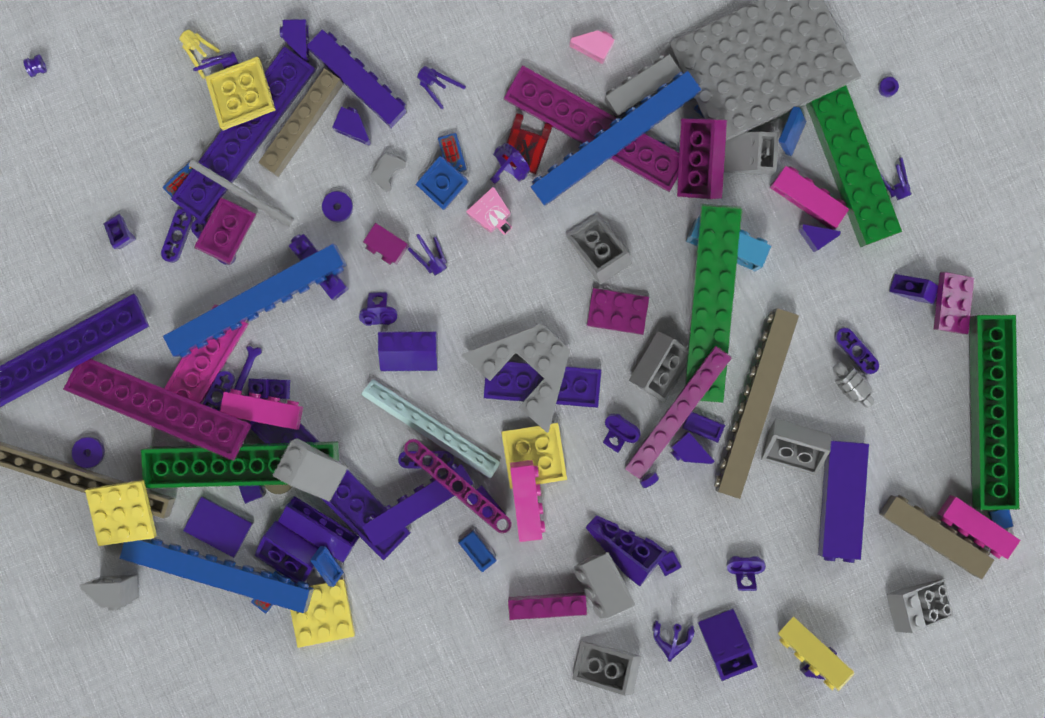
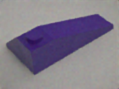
[586,515,667,586]

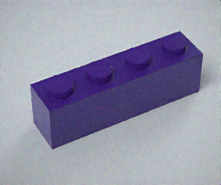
[278,496,359,563]

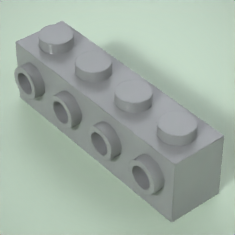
[604,54,681,118]

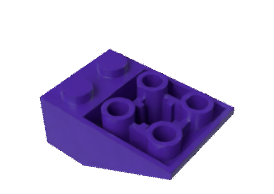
[697,608,758,681]

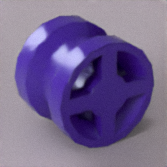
[23,54,47,77]

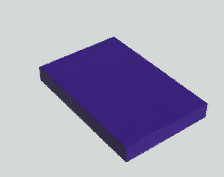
[183,496,253,558]

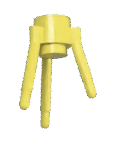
[179,30,220,79]

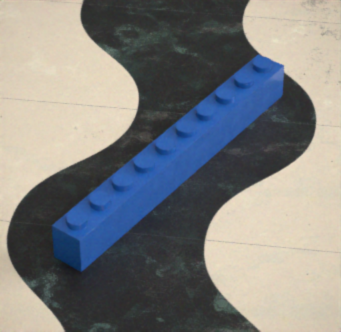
[530,71,702,207]
[163,244,347,358]
[119,538,314,613]

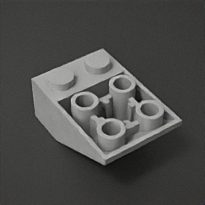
[724,132,779,175]
[886,579,953,633]

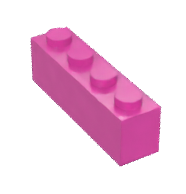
[769,166,849,230]
[220,389,303,430]
[510,460,546,542]
[937,495,1021,559]

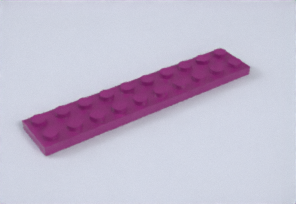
[504,65,679,192]
[63,359,251,461]

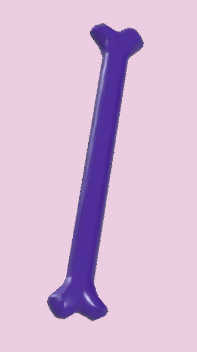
[234,346,262,391]

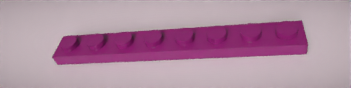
[625,345,732,480]

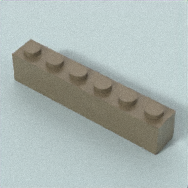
[258,68,343,177]
[879,495,994,579]

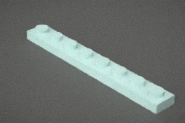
[361,379,501,479]

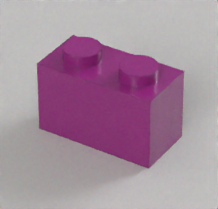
[363,223,409,265]

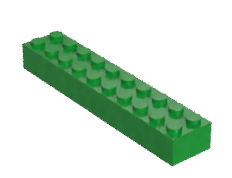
[805,85,902,248]
[685,204,742,403]
[969,315,1020,510]
[141,441,339,488]

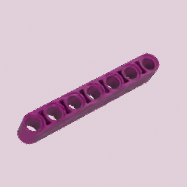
[404,439,512,533]

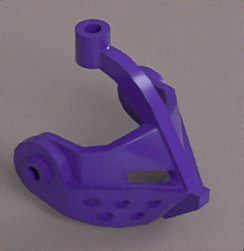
[490,143,530,184]
[652,620,695,662]

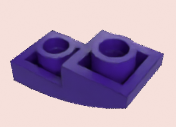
[248,378,290,399]

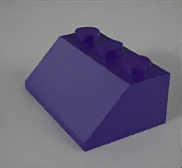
[378,332,438,371]
[254,521,319,583]

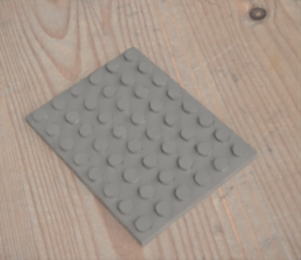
[670,0,861,141]

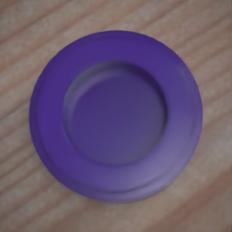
[878,77,899,97]
[639,472,659,488]

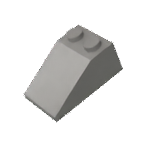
[566,214,632,285]
[273,438,348,502]
[572,641,642,696]

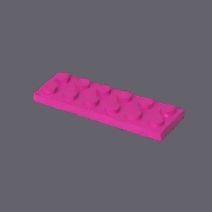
[164,304,249,404]

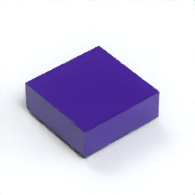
[658,550,682,576]

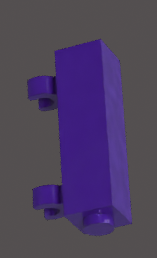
[288,234,349,301]

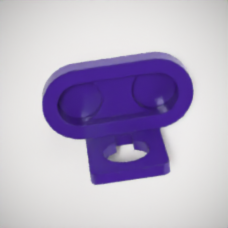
[359,292,397,326]
[603,413,641,453]
[726,556,766,591]

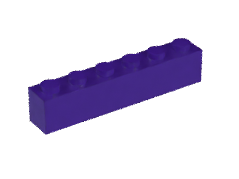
[306,29,407,128]
[362,463,474,546]

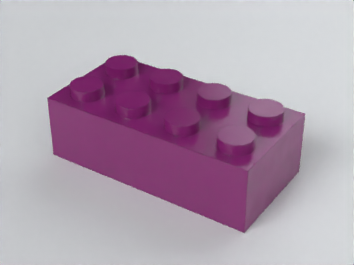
[677,119,727,199]

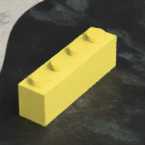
[778,616,854,692]

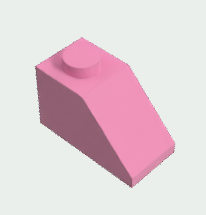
[569,30,615,64]

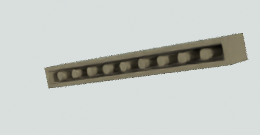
[714,308,799,499]
[0,442,176,519]

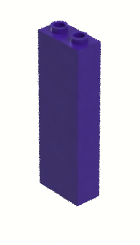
[818,441,869,563]

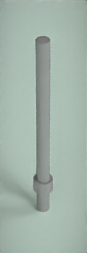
[188,159,293,227]

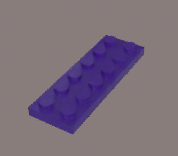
[483,362,601,408]

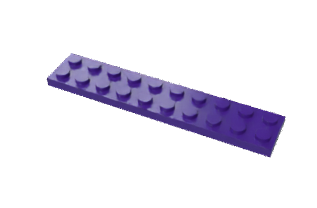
[171,46,316,222]
[0,294,150,407]
[249,421,411,561]

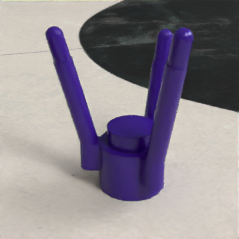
[193,51,239,71]
[417,66,466,109]
[881,157,912,200]
[408,234,448,276]

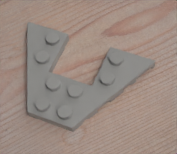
[462,324,570,433]

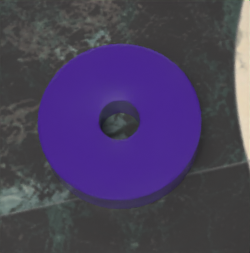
[322,191,353,223]
[72,437,105,468]

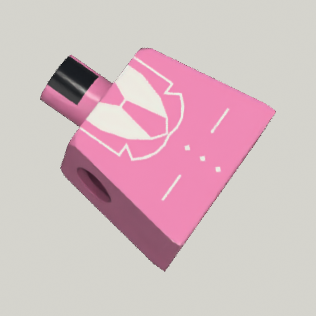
[466,187,513,235]

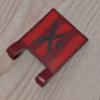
[502,113,552,175]

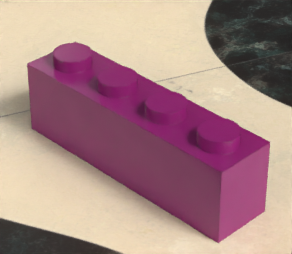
[508,592,587,620]

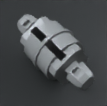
[833,363,874,408]

